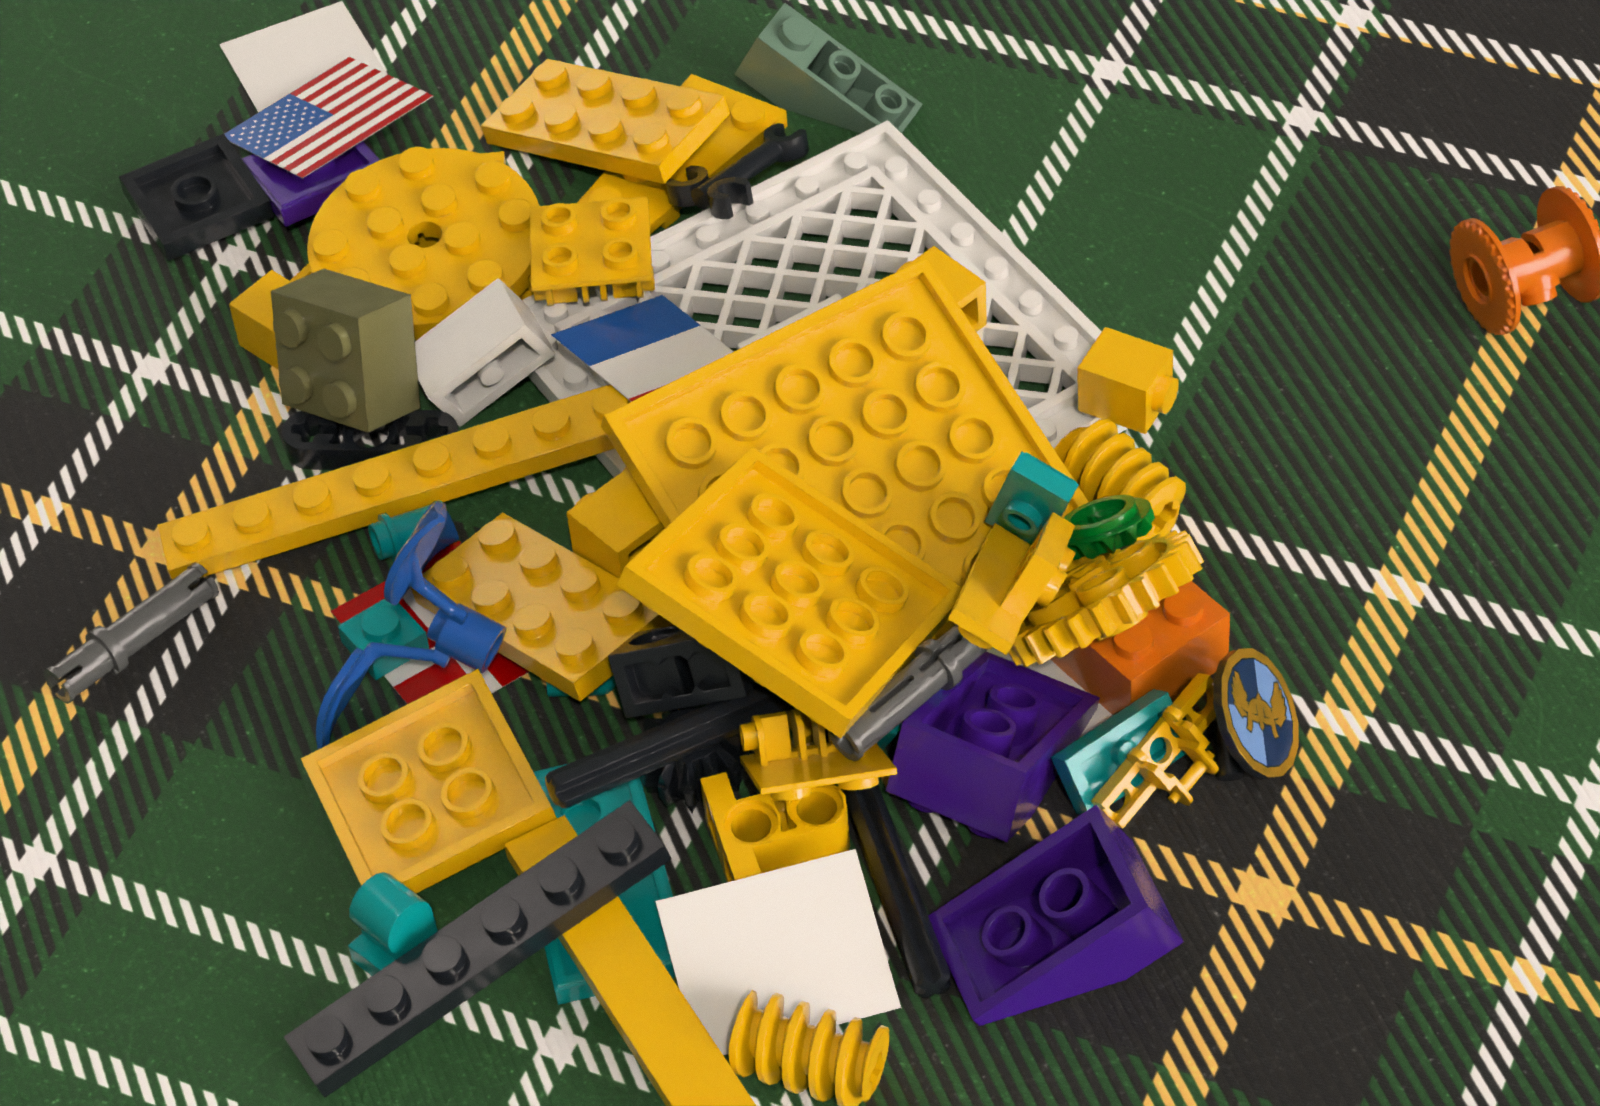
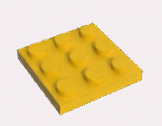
[301,669,557,894]

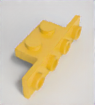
[948,512,1076,655]

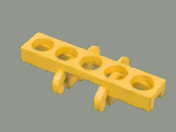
[1091,673,1219,829]

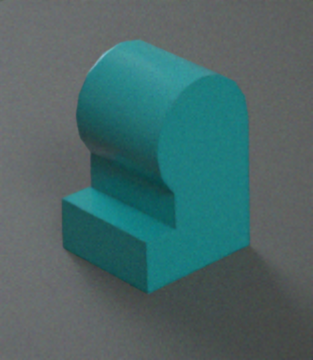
[348,872,438,976]

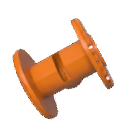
[1449,186,1600,335]

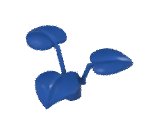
[316,501,507,749]

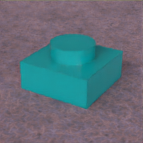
[338,598,429,680]

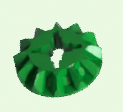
[1064,495,1155,560]

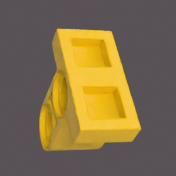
[700,772,850,882]

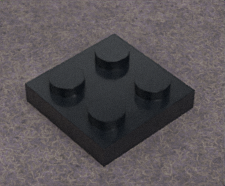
[119,133,274,261]

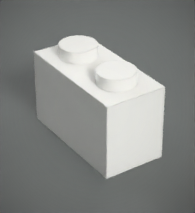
[415,278,556,427]

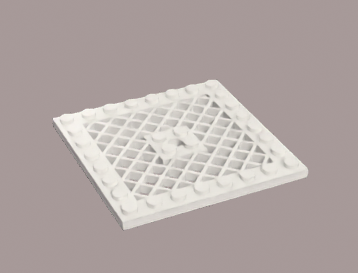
[522,120,1128,477]

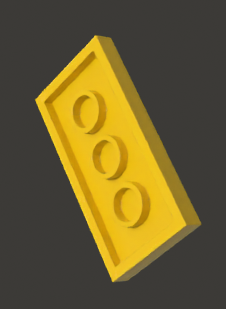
[481,59,730,184]
[410,512,674,702]

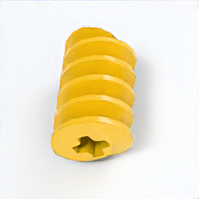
[1054,419,1186,543]
[729,990,890,1106]

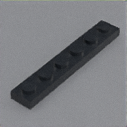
[284,800,672,1098]

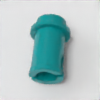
[368,500,443,561]

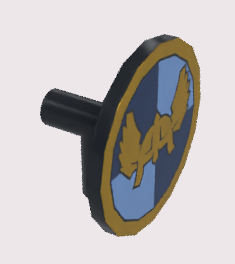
[1202,648,1299,781]

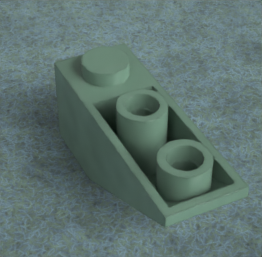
[734,3,923,134]

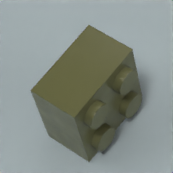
[271,269,420,433]

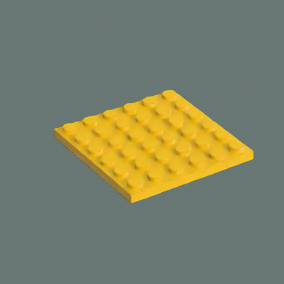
[601,257,1121,744]

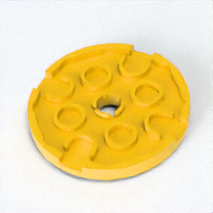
[307,147,539,340]

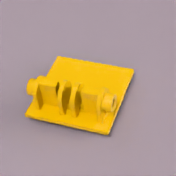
[530,197,655,306]
[739,709,897,801]

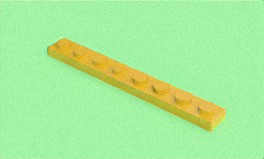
[157,384,631,579]

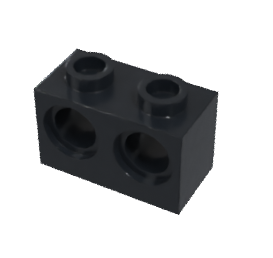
[608,625,759,718]

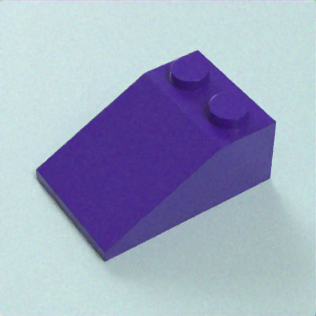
[886,651,1100,842]
[928,805,1184,1026]

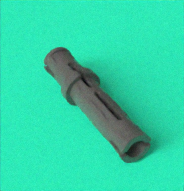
[43,562,219,704]
[829,624,988,761]

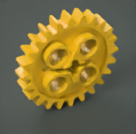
[1008,530,1204,667]

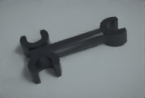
[666,123,809,219]

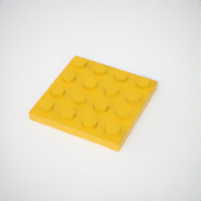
[616,447,963,739]

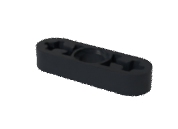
[282,410,458,470]

